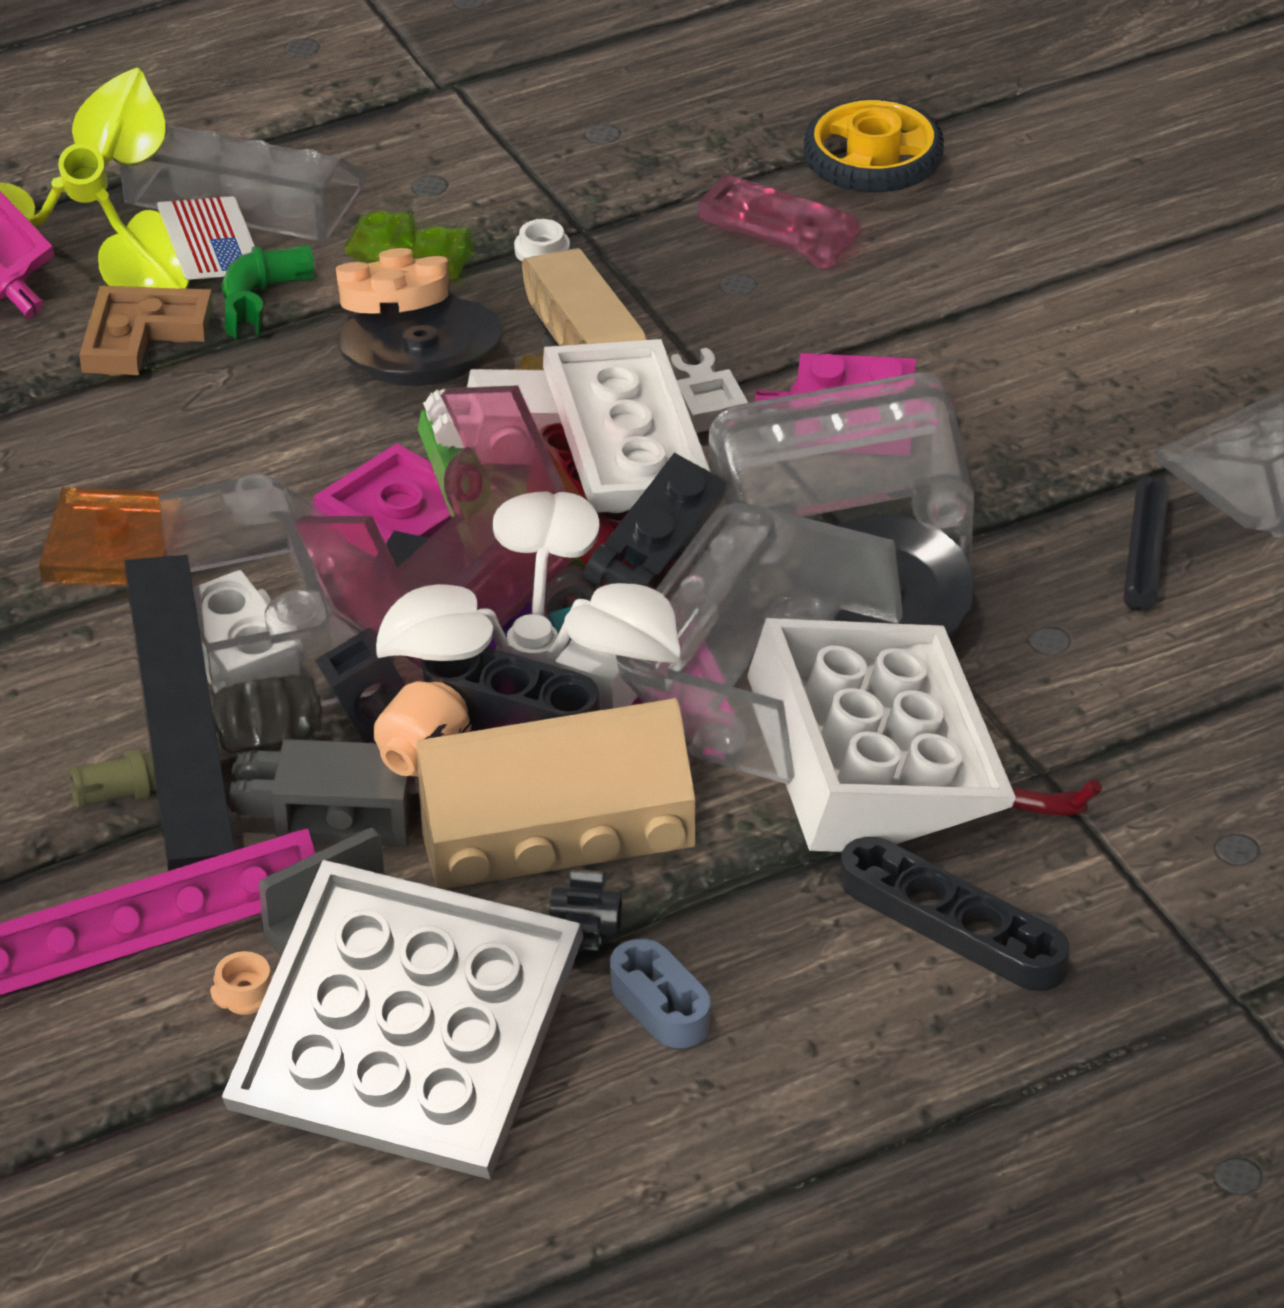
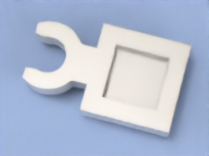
[671,348,749,433]

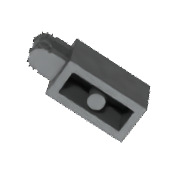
[226,739,416,847]

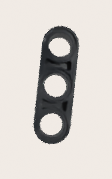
[421,647,600,732]

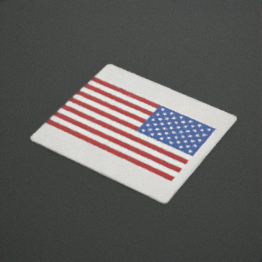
[157,196,254,280]

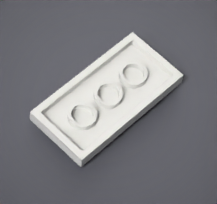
[543,339,710,513]

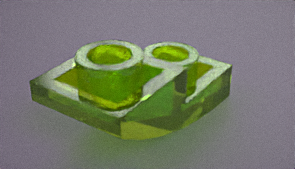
[344,211,474,278]

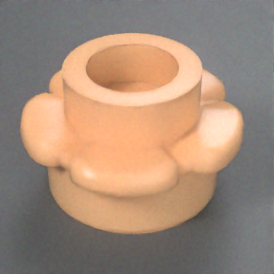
[210,951,273,1015]

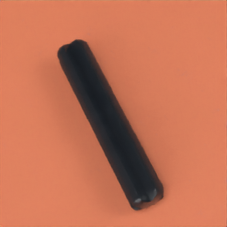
[1123,475,1169,611]

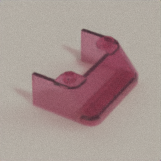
[294,385,575,669]

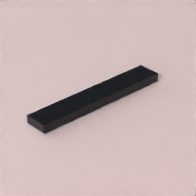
[125,555,234,871]

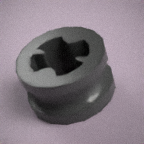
[545,565,596,616]

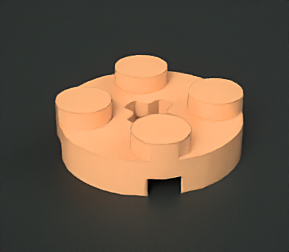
[336,248,450,313]

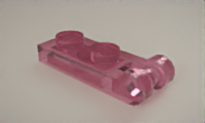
[698,174,860,269]

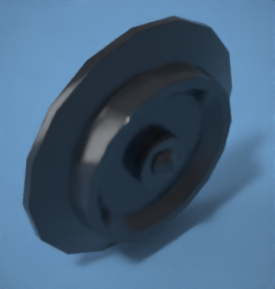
[337,297,504,386]
[795,515,975,637]

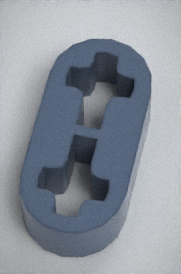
[610,939,711,1048]

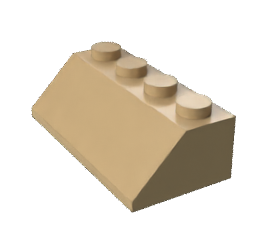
[416,698,695,889]

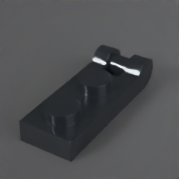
[583,452,728,590]

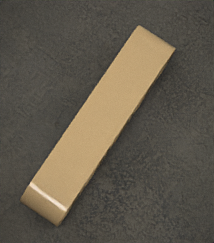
[522,248,646,346]

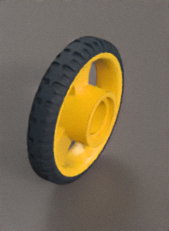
[804,98,944,193]

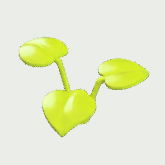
[0,68,190,289]

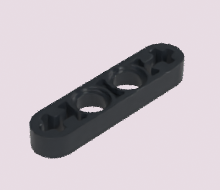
[841,837,1069,991]

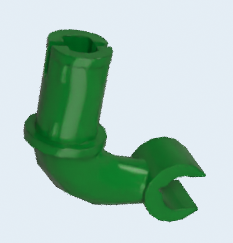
[221,244,314,339]

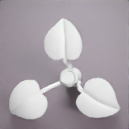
[376,491,680,666]

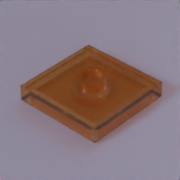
[39,487,182,585]

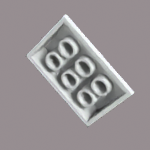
[747,618,1016,852]

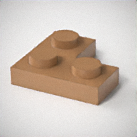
[79,286,213,376]

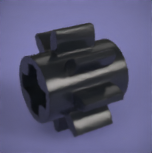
[549,869,623,952]

